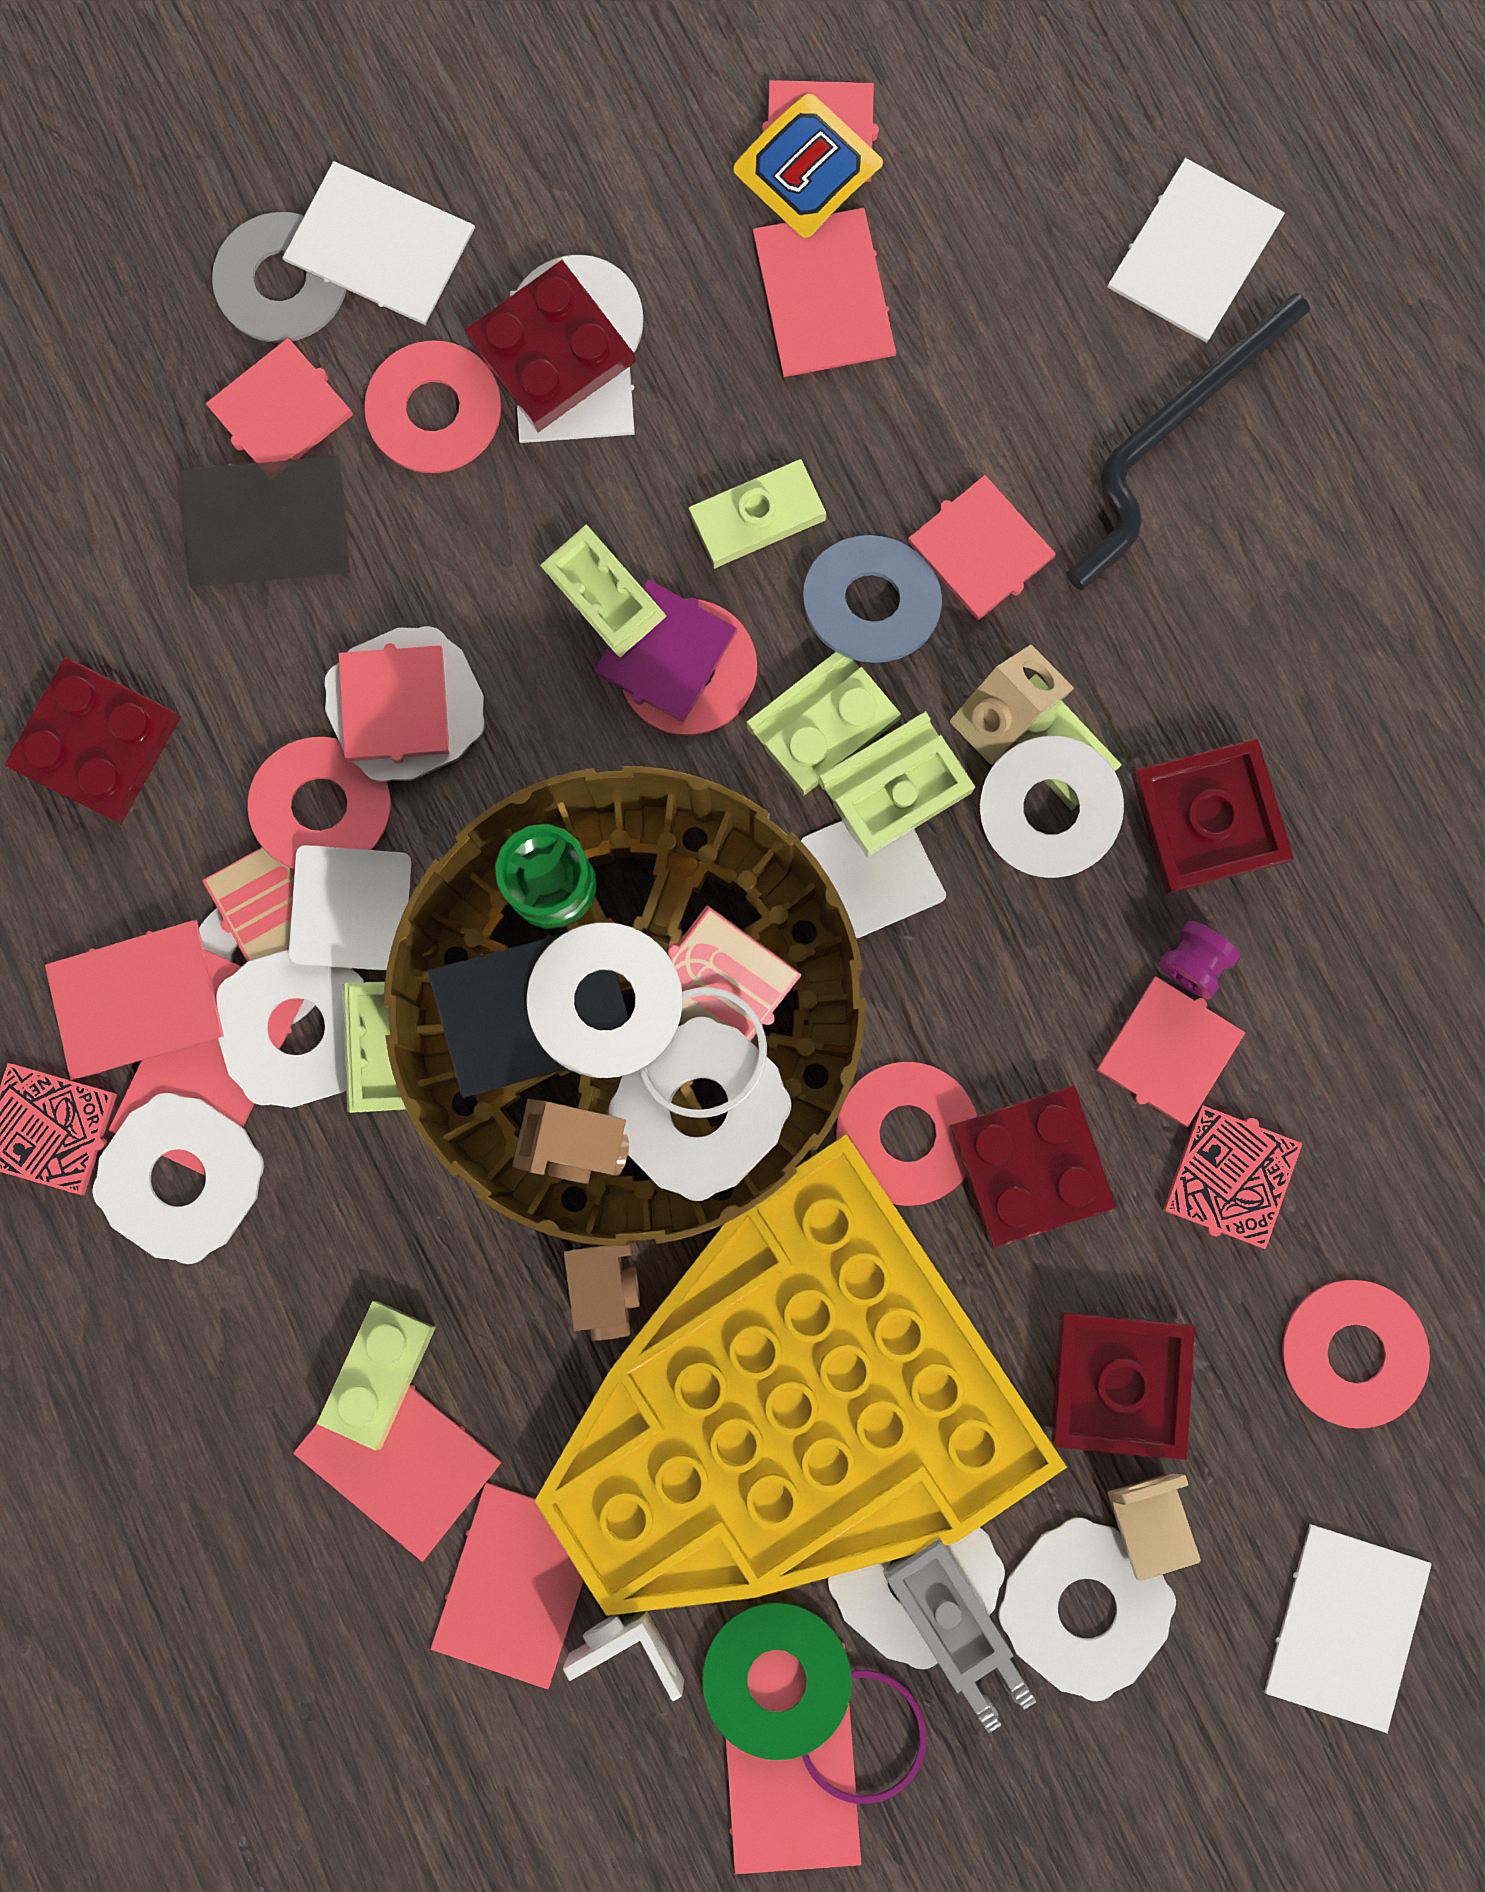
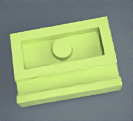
[747,652,901,796]
[818,711,975,857]

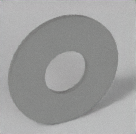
[212,212,347,343]

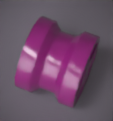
[1158,920,1241,999]

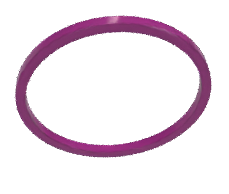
[802,1670,926,1804]

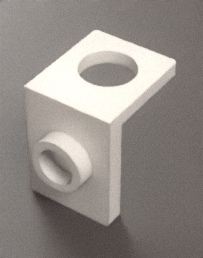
[563,1611,684,1701]

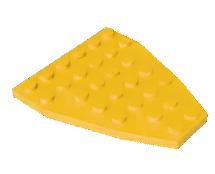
[535,1134,1067,1616]

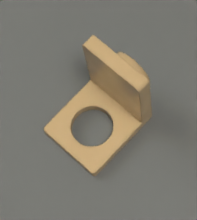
[950,645,1074,765]
[1107,1473,1201,1581]

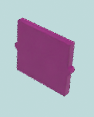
[594,579,737,723]

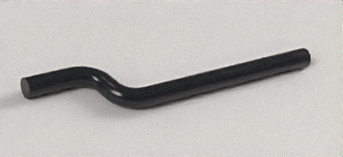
[1066,293,1310,591]

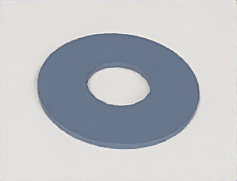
[803,535,942,663]

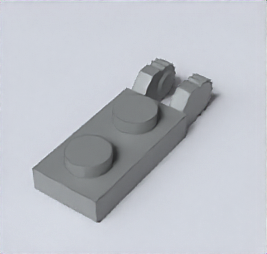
[883,1538,1036,1733]

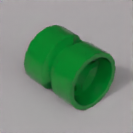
[495,824,596,929]

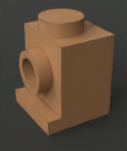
[512,1099,629,1184]
[564,1243,640,1341]

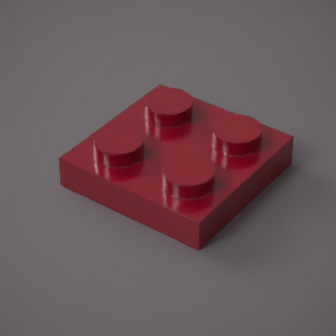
[464,259,636,433]
[4,657,181,825]
[1131,738,1294,895]
[950,1085,1116,1248]
[1051,1312,1195,1460]

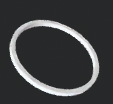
[639,987,767,1118]

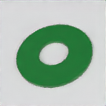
[703,1602,852,1760]

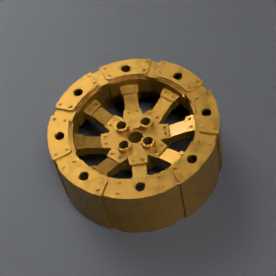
[383,766,866,1246]

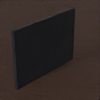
[428,933,629,1098]

